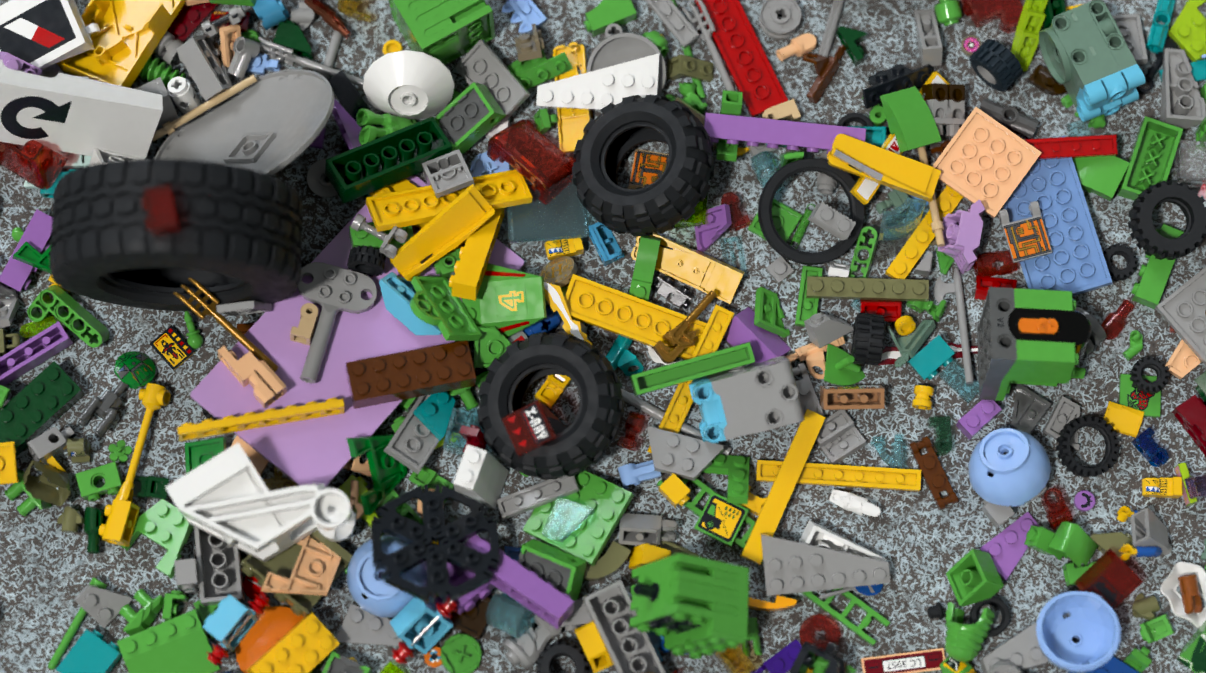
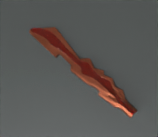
[303,0,351,39]

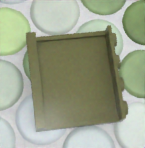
[240,530,353,617]

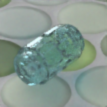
[751,151,785,194]

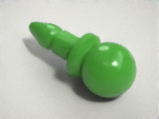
[184,311,204,349]

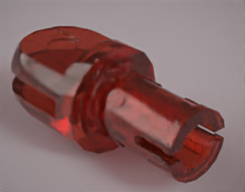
[1101,299,1135,340]

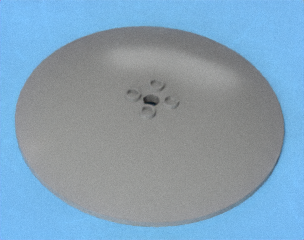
[154,69,334,176]

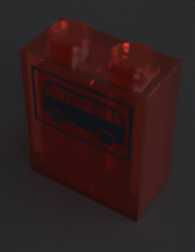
[1074,548,1143,609]

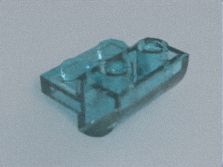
[442,408,484,455]
[486,593,536,639]

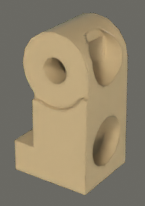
[762,99,801,122]
[290,303,318,346]

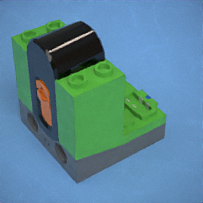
[977,287,1092,401]

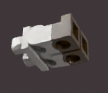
[922,83,965,137]

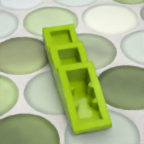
[1011,0,1048,72]

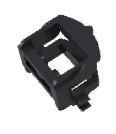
[789,641,848,673]

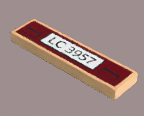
[861,648,945,673]

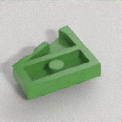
[754,287,790,338]

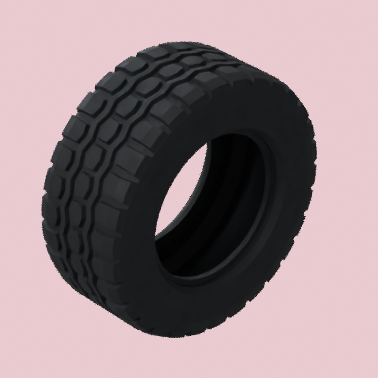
[49,159,303,311]

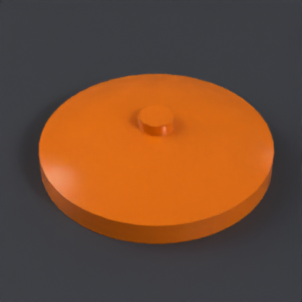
[235,606,312,673]

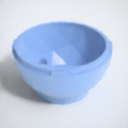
[968,428,1051,507]
[347,535,427,618]
[1036,591,1121,673]

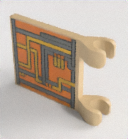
[628,149,669,189]

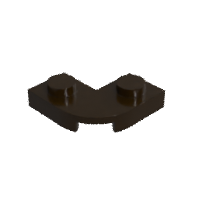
[1027,64,1067,96]

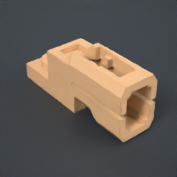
[217,346,287,409]

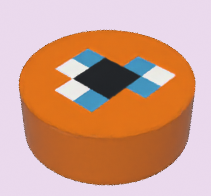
[424,646,442,668]

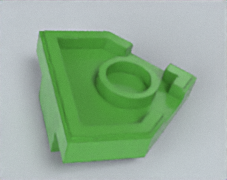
[474,326,512,368]

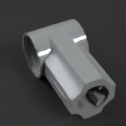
[227,36,260,79]

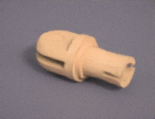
[776,33,817,62]

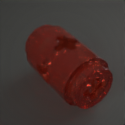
[973,250,1017,277]

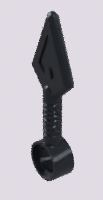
[1136,36,1178,95]

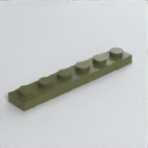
[806,276,929,302]

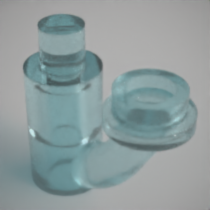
[870,435,906,469]

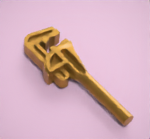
[653,290,717,363]

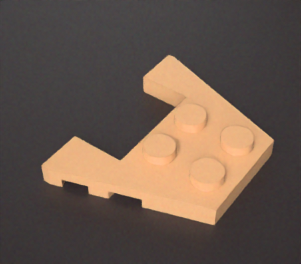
[261,535,341,596]

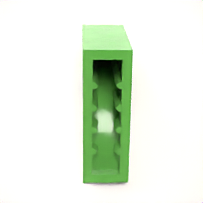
[583,0,637,37]

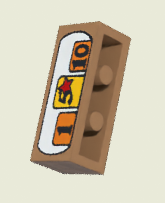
[820,385,885,410]

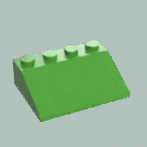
[117,609,221,673]

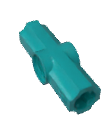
[1146,0,1176,53]

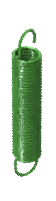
[790,204,815,249]

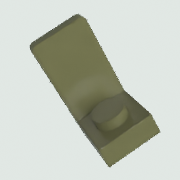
[667,54,714,82]

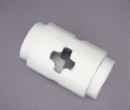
[167,76,201,114]

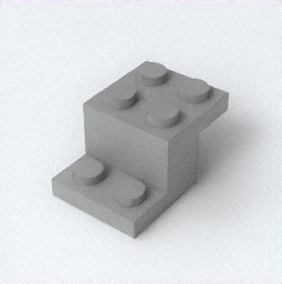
[422,149,474,198]

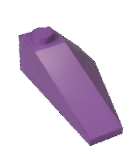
[332,98,362,150]

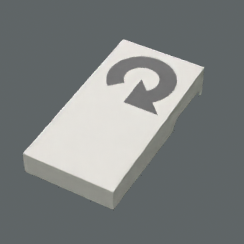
[0,59,163,159]

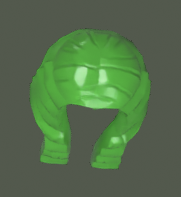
[945,602,995,662]

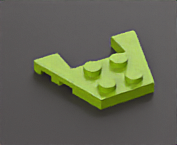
[1167,0,1206,62]

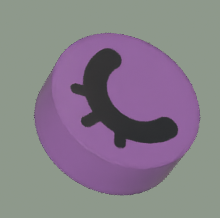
[1074,490,1095,512]

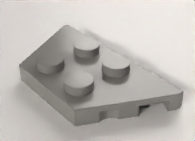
[647,426,724,481]

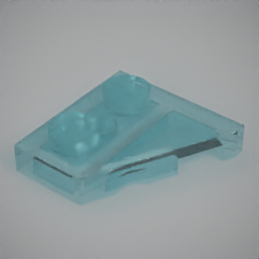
[542,496,595,542]

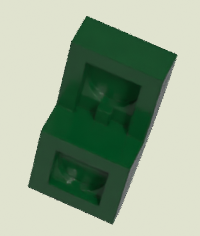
[133,475,169,500]

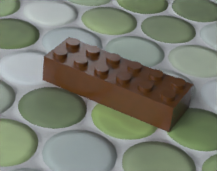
[346,341,476,409]

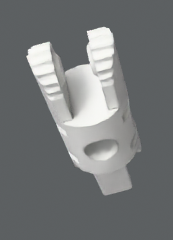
[829,489,881,517]

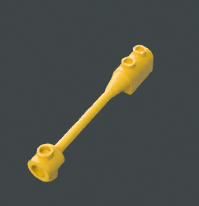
[99,383,171,547]

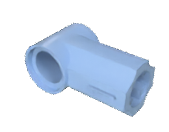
[618,460,661,488]

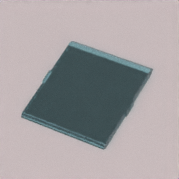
[507,177,589,243]

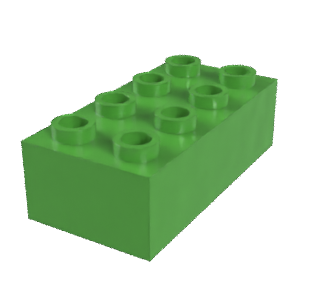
[1117,116,1183,208]

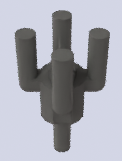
[78,381,128,439]

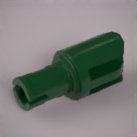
[84,507,105,554]

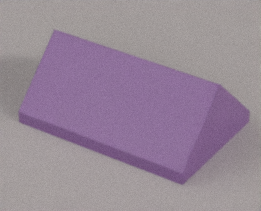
[723,307,791,365]

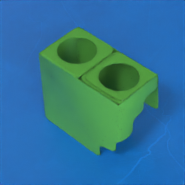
[1048,521,1098,568]

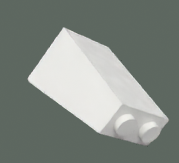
[453,444,509,509]

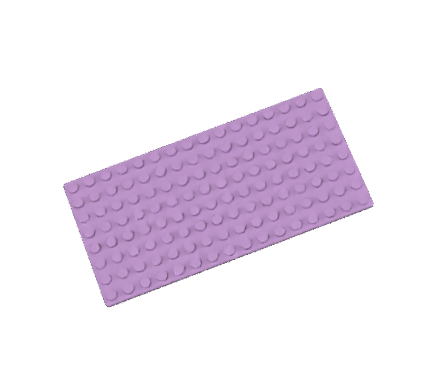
[190,174,524,487]

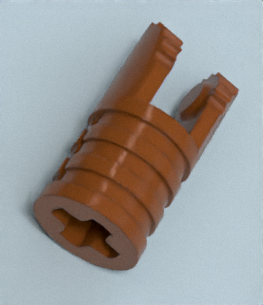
[1178,575,1203,614]

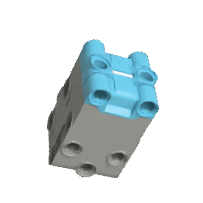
[689,356,805,443]

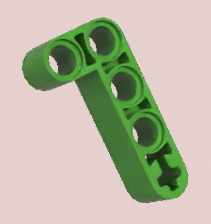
[27,285,110,348]

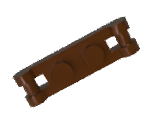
[908,436,959,510]

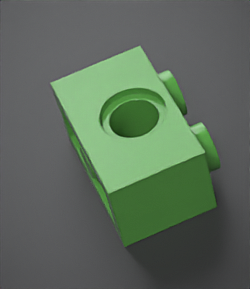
[75,462,123,502]

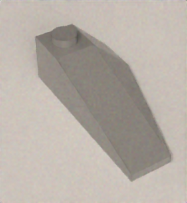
[1160,48,1206,130]

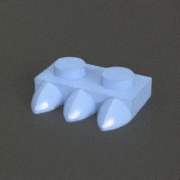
[502,0,547,33]

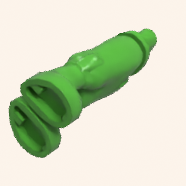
[356,108,417,145]

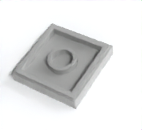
[216,300,272,316]

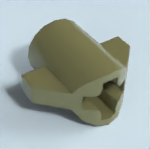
[57,506,84,533]
[1132,593,1160,620]

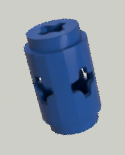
[522,305,562,338]

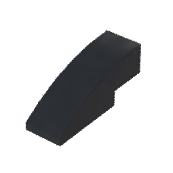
[328,70,371,128]

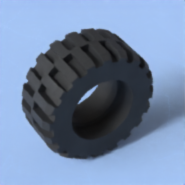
[1128,180,1206,260]

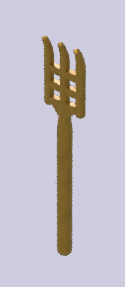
[173,277,278,372]

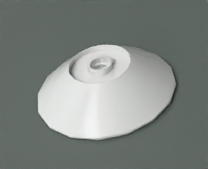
[363,50,455,120]

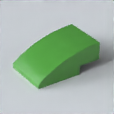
[880,86,942,153]
[1072,156,1130,201]

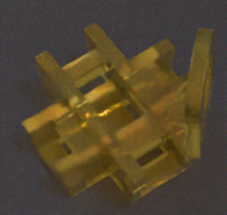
[337,0,373,22]

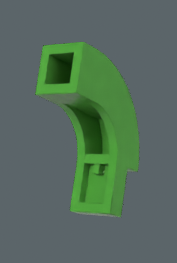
[716,90,743,162]

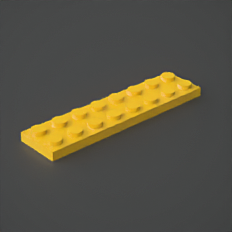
[366,169,533,232]
[564,274,720,360]

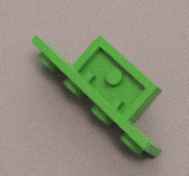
[507,50,572,89]

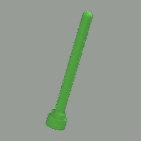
[48,578,107,670]

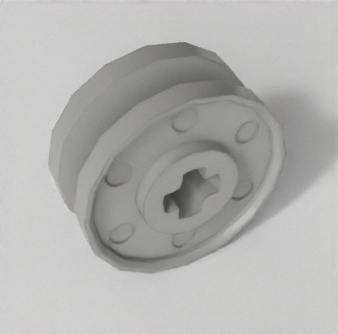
[759,0,801,40]

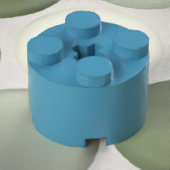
[252,0,291,31]

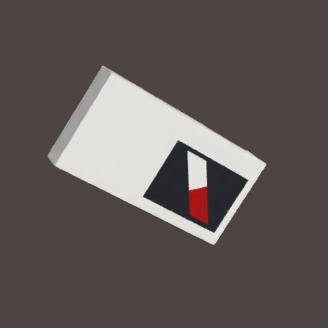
[0,0,101,70]

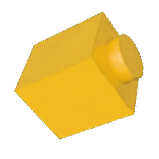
[658,473,691,508]

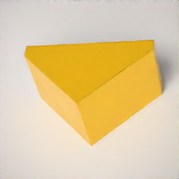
[628,543,672,569]

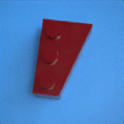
[1172,395,1206,457]

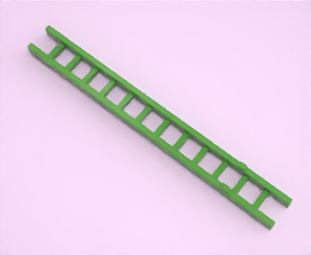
[657,478,890,646]

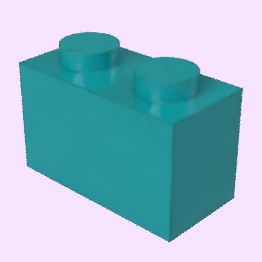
[907,335,955,380]

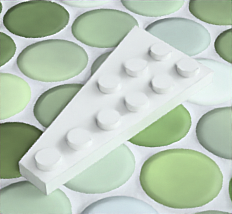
[536,53,660,110]

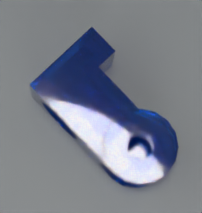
[1131,427,1169,467]

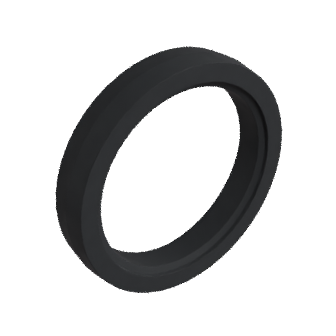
[758,158,864,265]

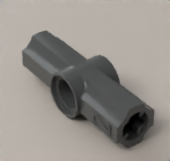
[979,98,1039,138]

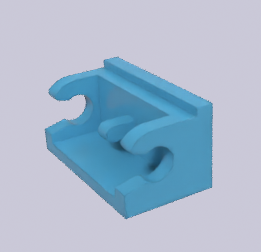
[587,222,625,266]

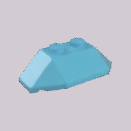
[379,272,442,335]

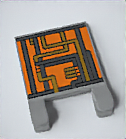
[998,201,1052,263]

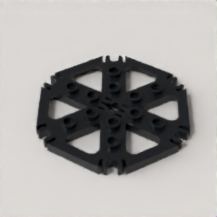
[371,485,500,604]

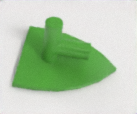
[824,344,866,386]

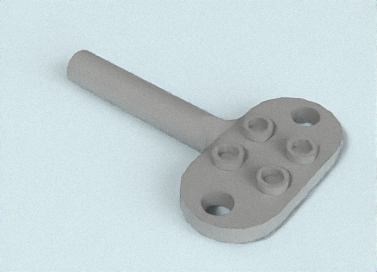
[297,262,377,384]

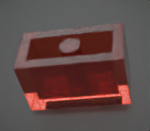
[141,184,181,237]

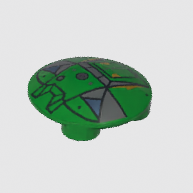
[114,351,156,389]

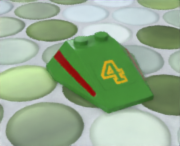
[462,263,547,338]

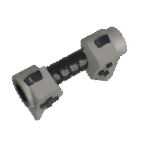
[201,5,246,37]

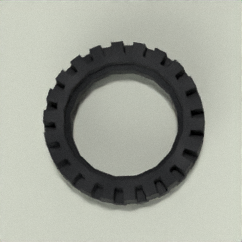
[1056,416,1120,477]

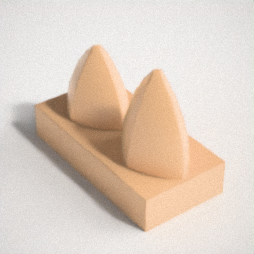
[218,24,241,68]

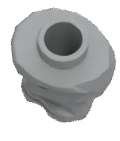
[503,613,562,669]

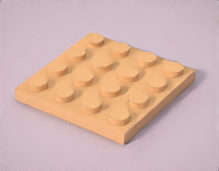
[932,107,1042,218]

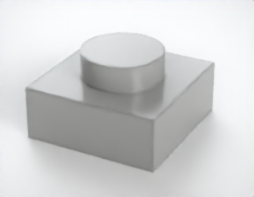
[765,256,794,284]

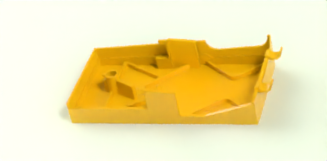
[56,0,186,88]

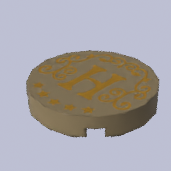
[539,256,578,288]

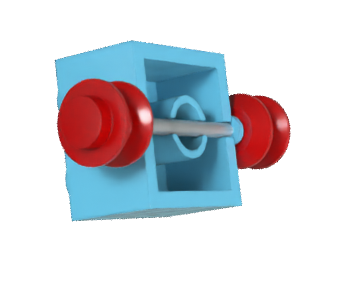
[203,593,270,666]
[389,597,459,664]

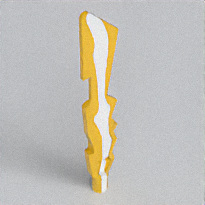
[544,282,592,345]

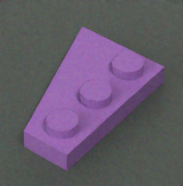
[979,512,1040,581]

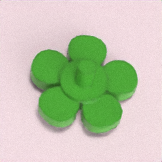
[108,440,132,463]

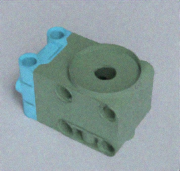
[1039,0,1146,122]

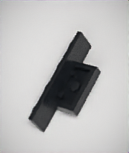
[863,64,932,109]

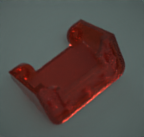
[487,119,576,205]
[0,140,68,190]

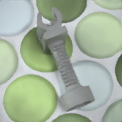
[351,214,408,259]

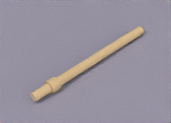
[152,75,257,142]
[917,146,945,247]

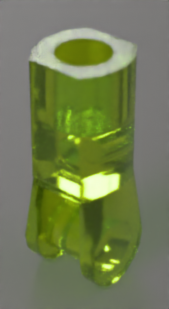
[20,316,56,338]

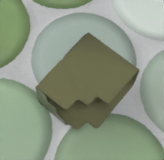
[23,460,71,506]

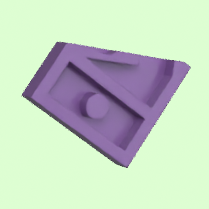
[693,204,732,252]

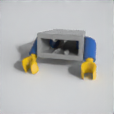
[1117,506,1172,561]

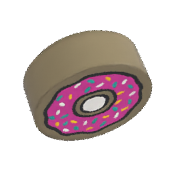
[961,36,981,56]

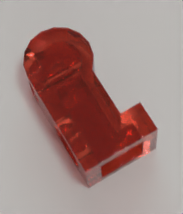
[721,192,750,233]

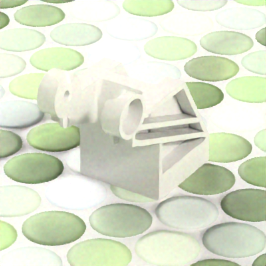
[165,443,356,562]

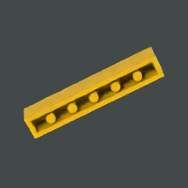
[449,208,505,301]

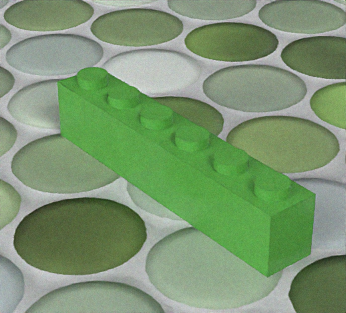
[630,342,755,396]

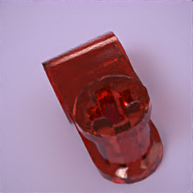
[1041,488,1073,530]

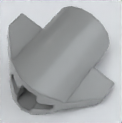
[291,2,316,30]

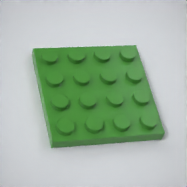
[522,470,634,566]

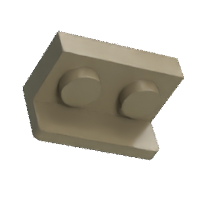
[514,24,545,62]

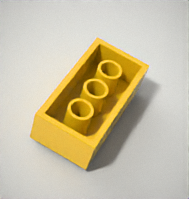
[246,613,340,673]

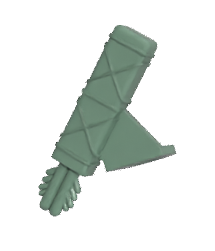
[887,320,936,367]

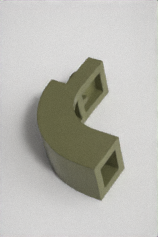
[560,541,631,581]

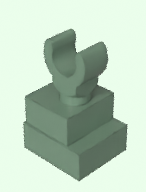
[875,189,910,214]

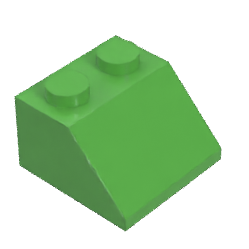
[946,549,1004,607]

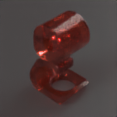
[617,410,646,451]

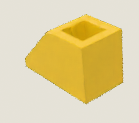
[574,621,613,673]

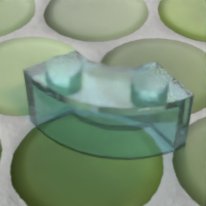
[878,197,926,241]

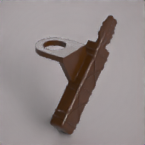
[802,45,846,104]

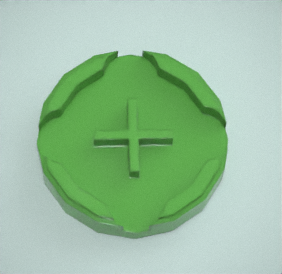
[440,634,482,673]

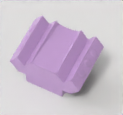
[937,199,985,275]

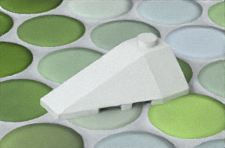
[799,520,887,561]

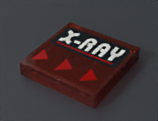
[501,400,557,457]

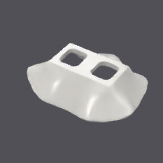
[1160,562,1206,628]

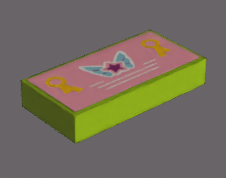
[1174,462,1198,507]

